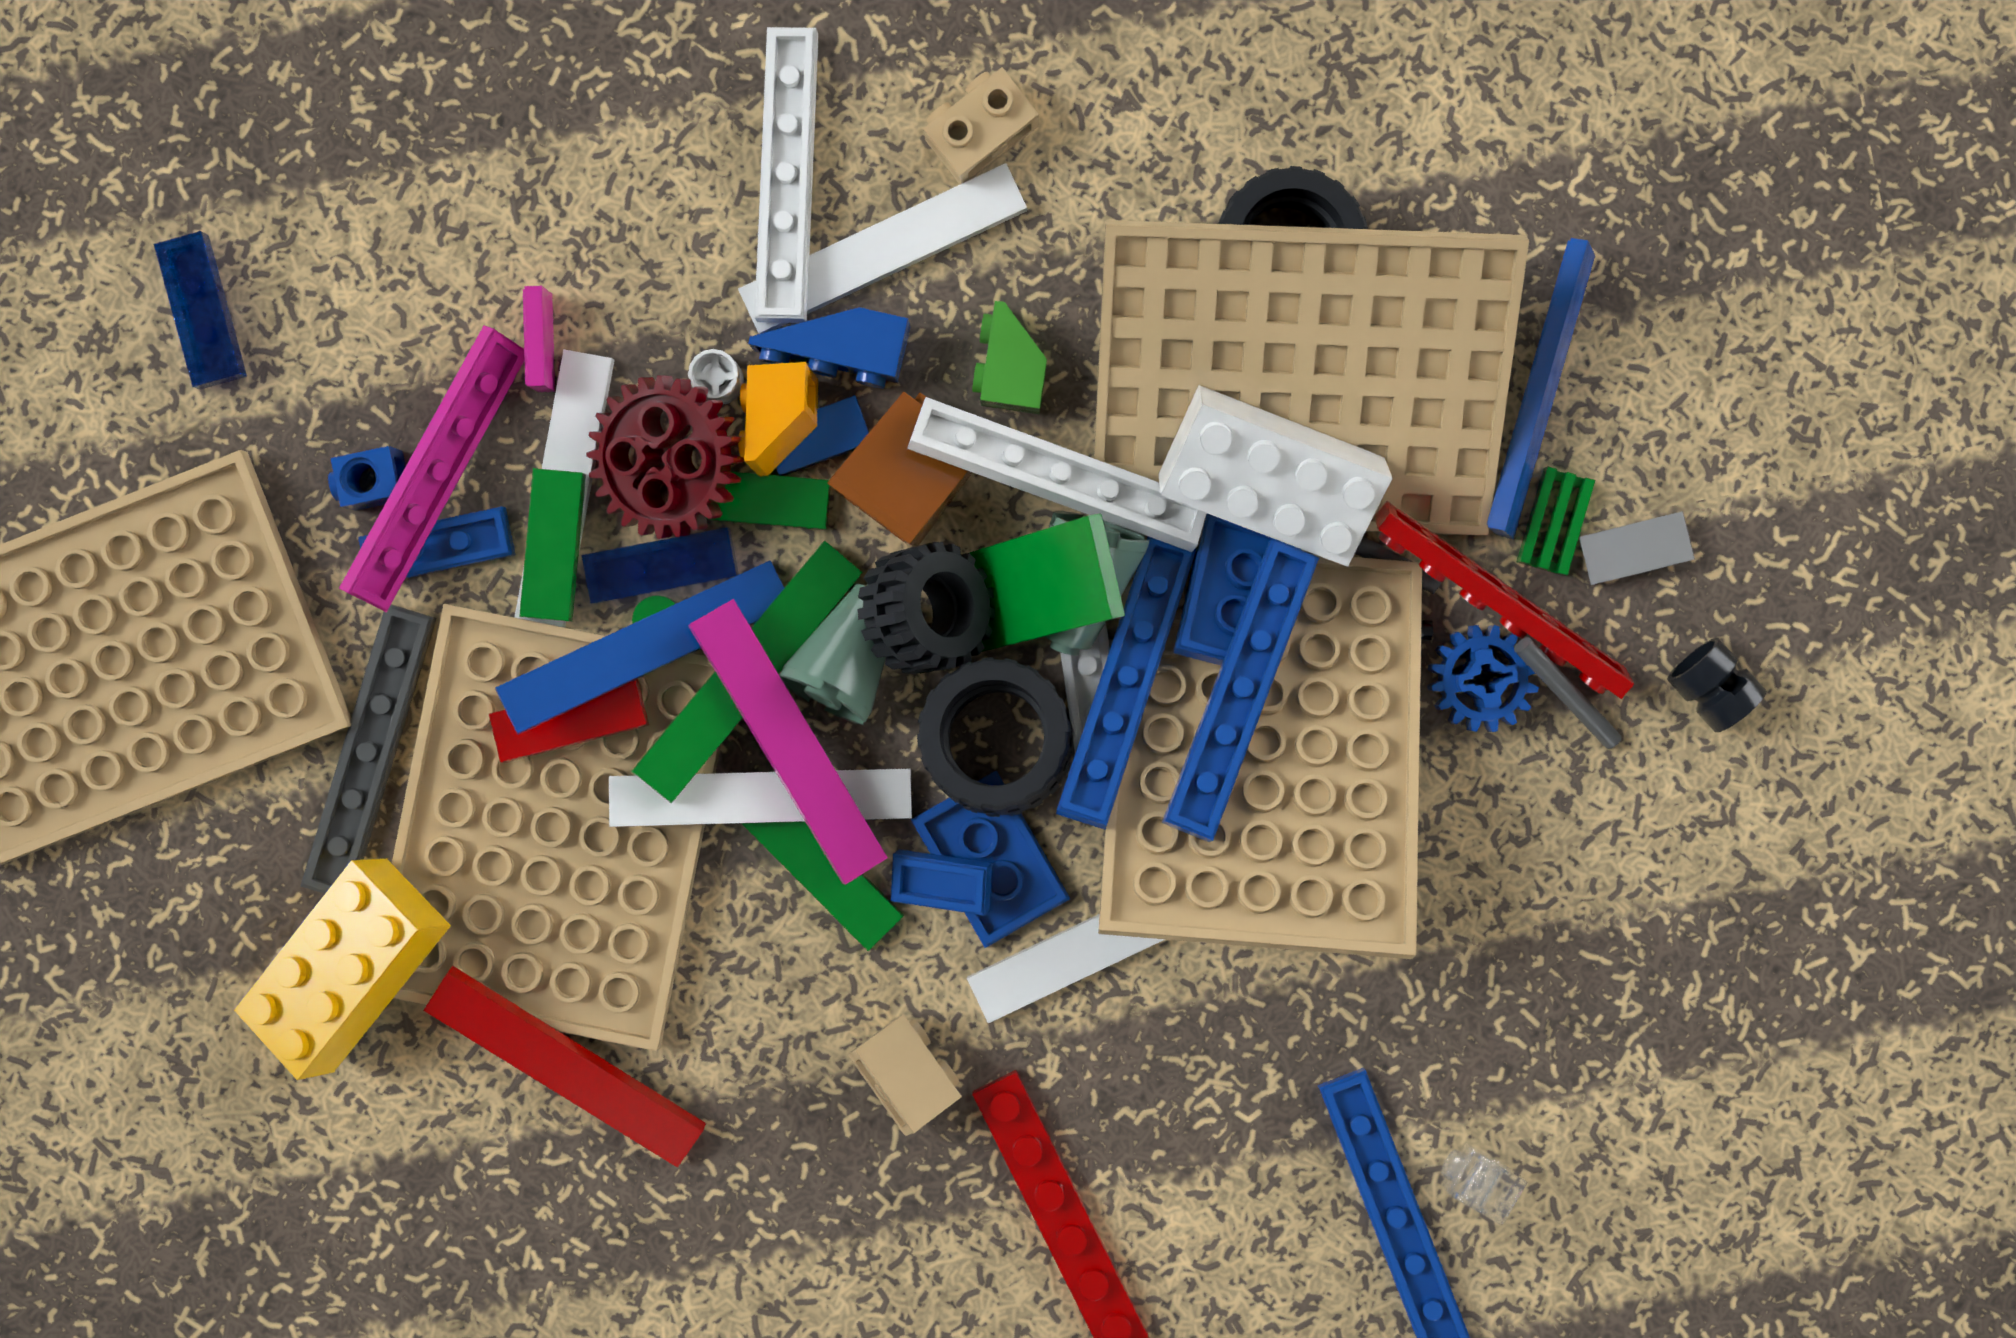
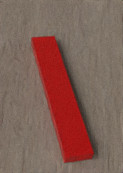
[423,966,706,1168]

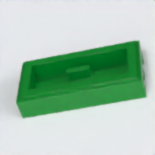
[1516,466,1596,576]

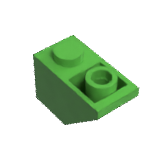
[972,301,1047,414]

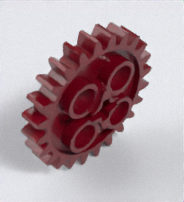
[586,375,744,539]

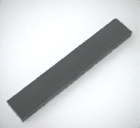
[301,604,437,894]

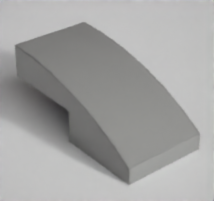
[1579,511,1695,585]

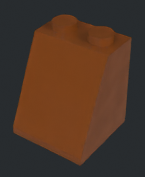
[827,392,973,547]

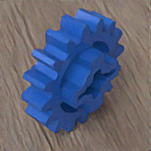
[1427,625,1539,732]

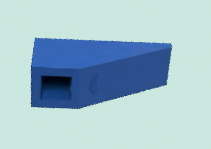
[748,307,911,389]

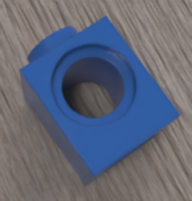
[328,446,406,511]

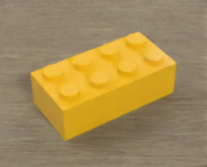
[234,858,451,1080]

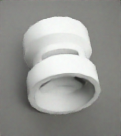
[688,349,744,404]

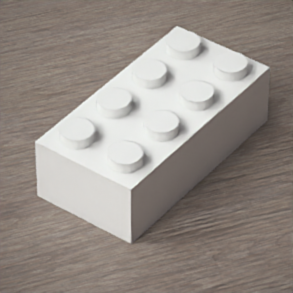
[1158,385,1392,567]

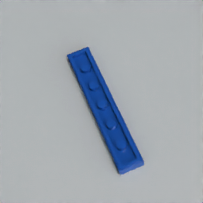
[1487,238,1595,540]
[1056,536,1197,830]
[1162,538,1319,842]
[495,560,784,735]
[1318,1068,1470,1338]

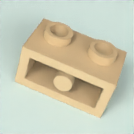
[923,67,1039,184]
[847,1014,962,1136]

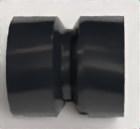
[1667,637,1767,732]

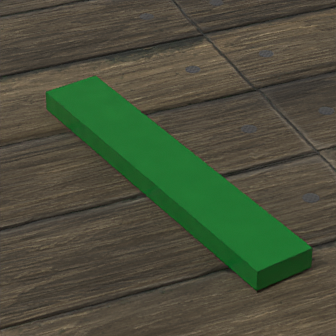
[631,541,863,803]

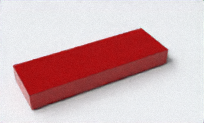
[489,679,649,763]

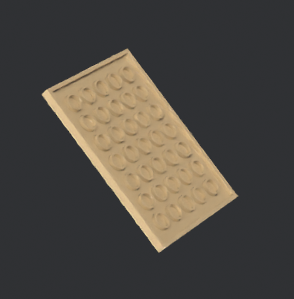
[0,450,351,865]
[1098,546,1422,959]
[392,604,721,1051]

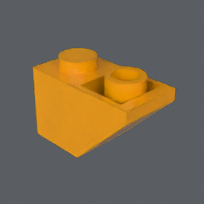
[738,362,818,476]

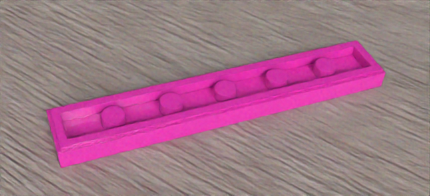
[339,325,525,612]
[688,599,888,885]

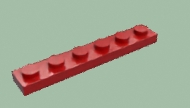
[1375,501,1634,699]
[972,1070,1149,1338]

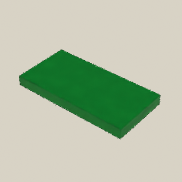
[970,513,1125,652]

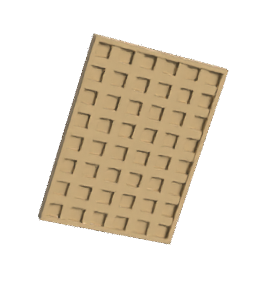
[1094,220,1529,535]

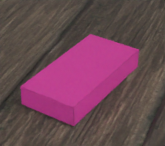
[522,285,555,392]

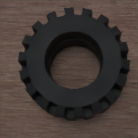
[857,542,995,674]

